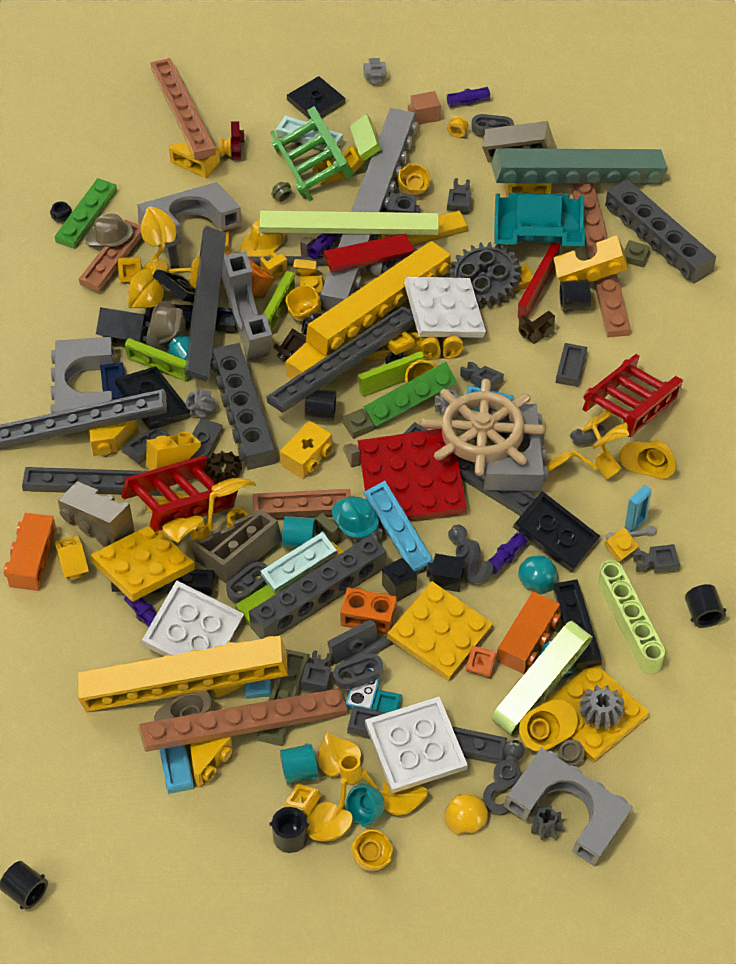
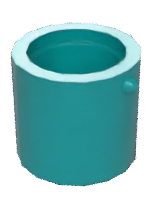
[282,516,315,549]
[280,743,318,784]

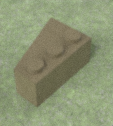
[482,121,557,163]
[58,481,135,547]
[190,509,282,583]

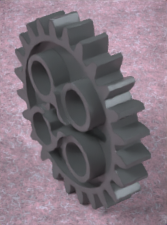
[448,242,522,308]

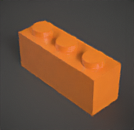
[4,513,57,591]
[497,592,562,674]

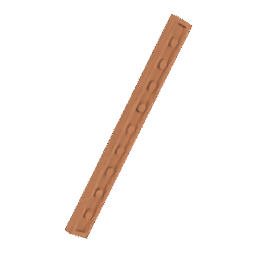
[570,183,631,338]

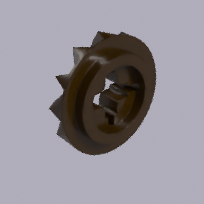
[204,450,242,483]

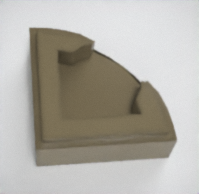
[300,237,317,256]
[343,443,360,468]

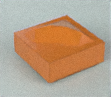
[465,645,497,678]

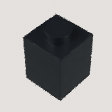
[426,553,465,592]
[382,557,417,602]

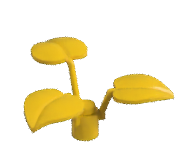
[128,207,223,308]
[544,410,629,479]
[146,478,256,543]
[307,732,428,841]

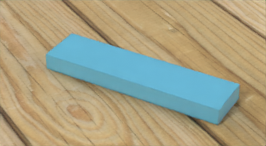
[364,481,434,573]

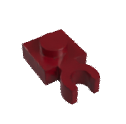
[231,121,245,160]

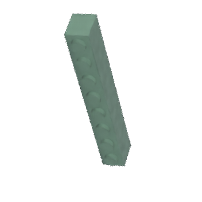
[491,148,668,183]

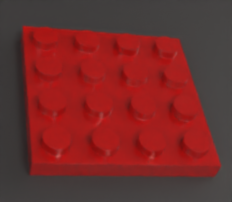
[357,429,467,525]

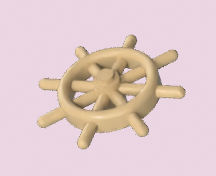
[420,379,546,476]

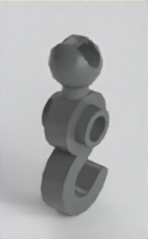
[448,524,493,585]
[482,740,525,816]

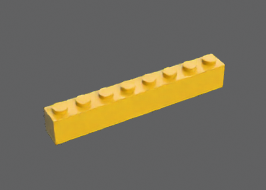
[306,241,451,356]
[78,636,288,712]

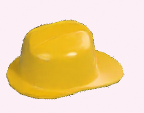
[240,219,286,256]
[619,440,676,479]
[519,699,578,751]

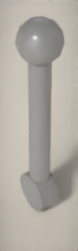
[606,526,656,539]

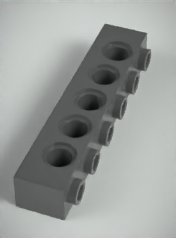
[605,179,716,284]
[211,343,275,470]
[249,535,386,639]

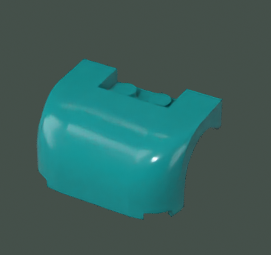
[494,193,585,246]

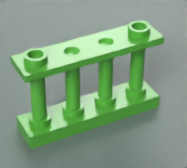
[270,106,354,201]

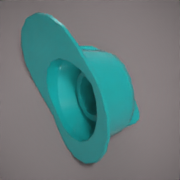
[332,496,379,538]

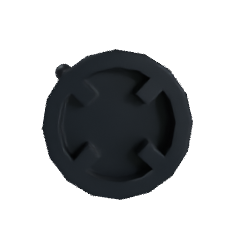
[559,280,591,311]
[305,390,336,421]
[685,584,727,628]
[269,807,309,853]
[0,861,48,910]

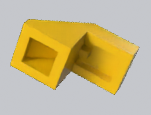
[312,145,365,185]

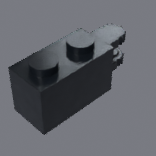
[96,307,150,344]

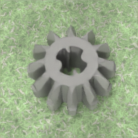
[580,685,625,730]

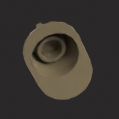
[86,214,133,247]
[146,301,186,353]
[154,691,212,721]

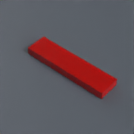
[323,234,415,273]
[517,242,560,319]

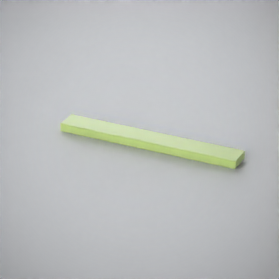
[259,211,438,235]

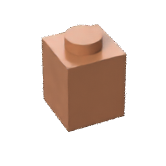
[408,91,441,125]

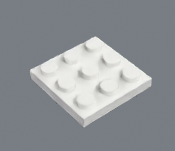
[404,277,486,338]
[141,580,244,656]
[365,697,468,794]

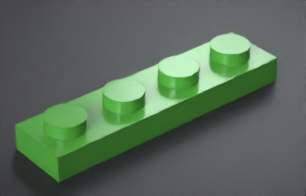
[54,178,117,249]
[363,362,457,427]

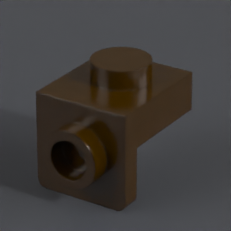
[518,311,555,344]
[273,328,307,362]

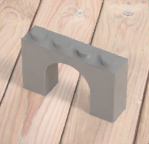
[137,182,241,248]
[222,251,272,360]
[51,337,114,414]
[482,404,548,491]
[503,747,633,867]

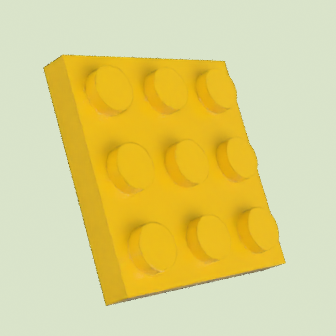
[90,525,195,602]
[386,581,493,681]
[539,666,649,763]

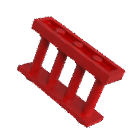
[582,354,683,437]
[121,455,238,532]

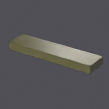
[257,649,310,746]

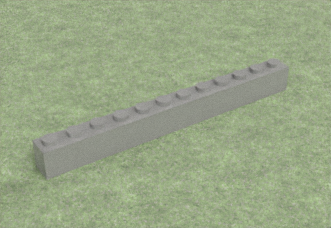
[320,108,418,311]

